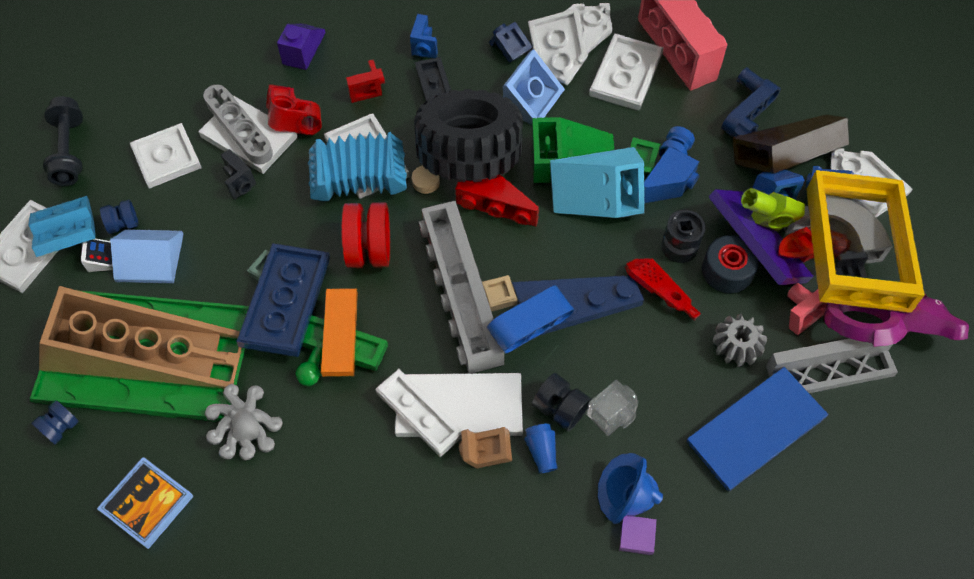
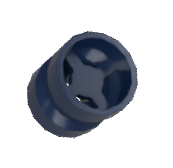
[100,199,139,234]
[31,400,79,445]

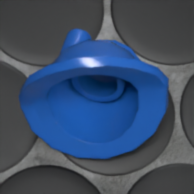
[598,453,663,524]

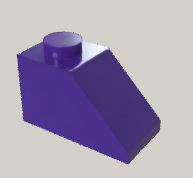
[277,23,326,70]

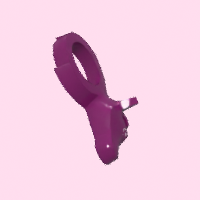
[824,293,969,347]

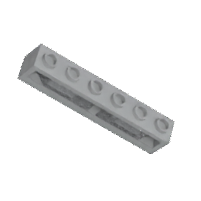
[418,201,504,374]

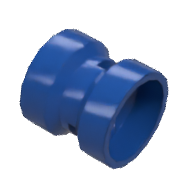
[659,126,695,157]

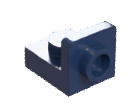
[488,22,533,63]

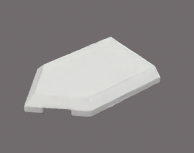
[566,3,612,53]
[528,8,588,86]
[831,148,913,218]

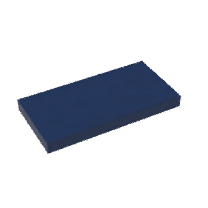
[236,243,330,357]

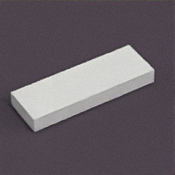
[375,369,462,457]

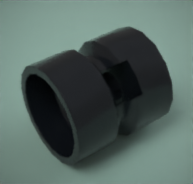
[661,210,706,263]
[532,373,592,432]

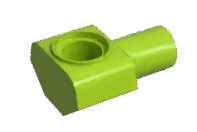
[741,188,805,231]

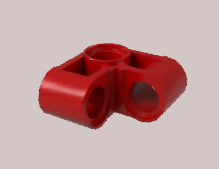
[266,84,322,135]

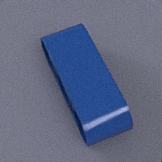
[487,285,574,354]

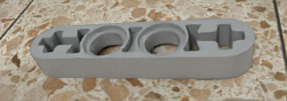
[203,85,273,165]

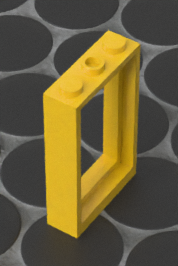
[806,170,925,313]

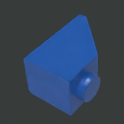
[644,146,699,203]
[753,170,805,200]

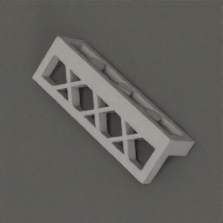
[766,338,898,393]

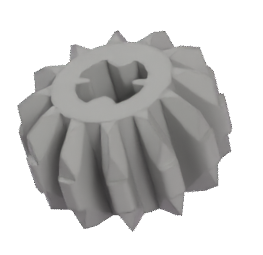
[713,314,767,367]

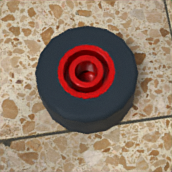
[702,236,759,293]

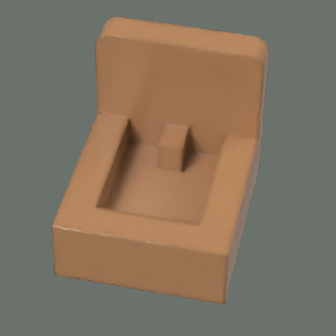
[459,427,512,468]

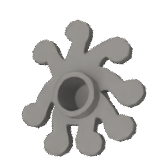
[205,384,283,460]

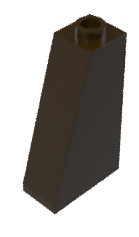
[733,114,849,174]

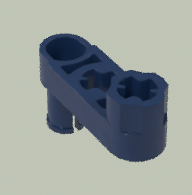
[721,67,781,138]

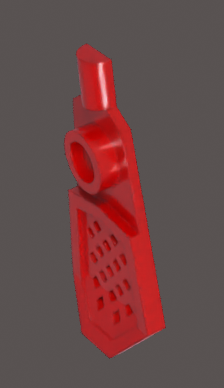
[625,258,701,320]

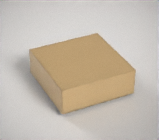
[482,275,518,311]

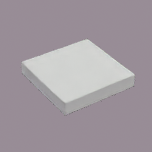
[130,123,202,188]

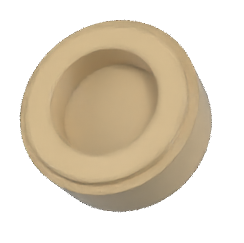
[412,166,440,194]

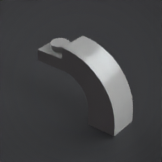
[784,195,893,264]

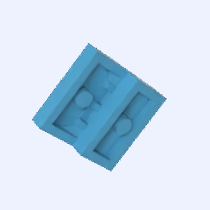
[28,196,95,257]

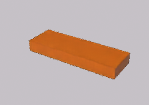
[321,289,358,377]

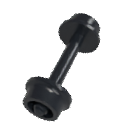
[43,96,83,186]

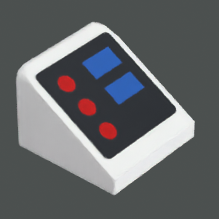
[81,238,113,272]

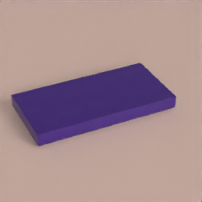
[709,189,814,285]

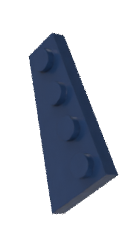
[512,275,644,335]

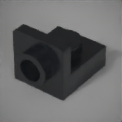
[221,149,256,200]

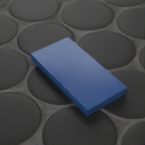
[686,367,828,492]

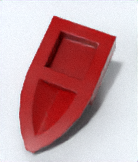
[778,226,814,263]

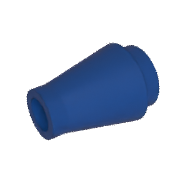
[524,424,558,474]

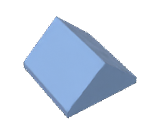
[503,49,565,125]
[110,229,183,284]

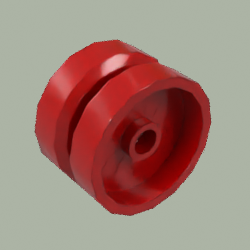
[341,202,390,268]

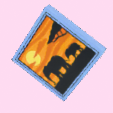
[97,457,193,549]

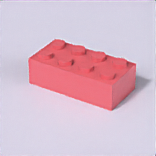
[638,0,728,91]

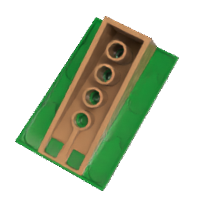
[30,286,249,422]

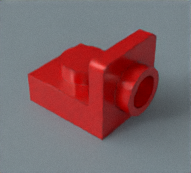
[346,60,385,103]

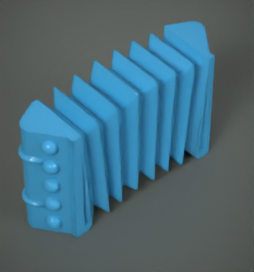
[308,132,407,201]

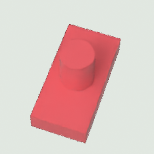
[787,283,827,335]

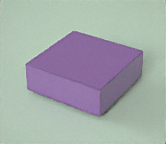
[619,516,656,555]

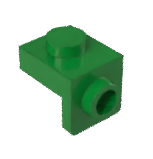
[630,137,660,179]

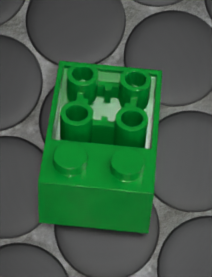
[531,117,614,183]

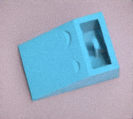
[550,147,644,218]

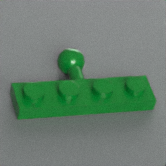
[295,315,388,386]

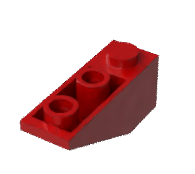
[455,174,539,227]

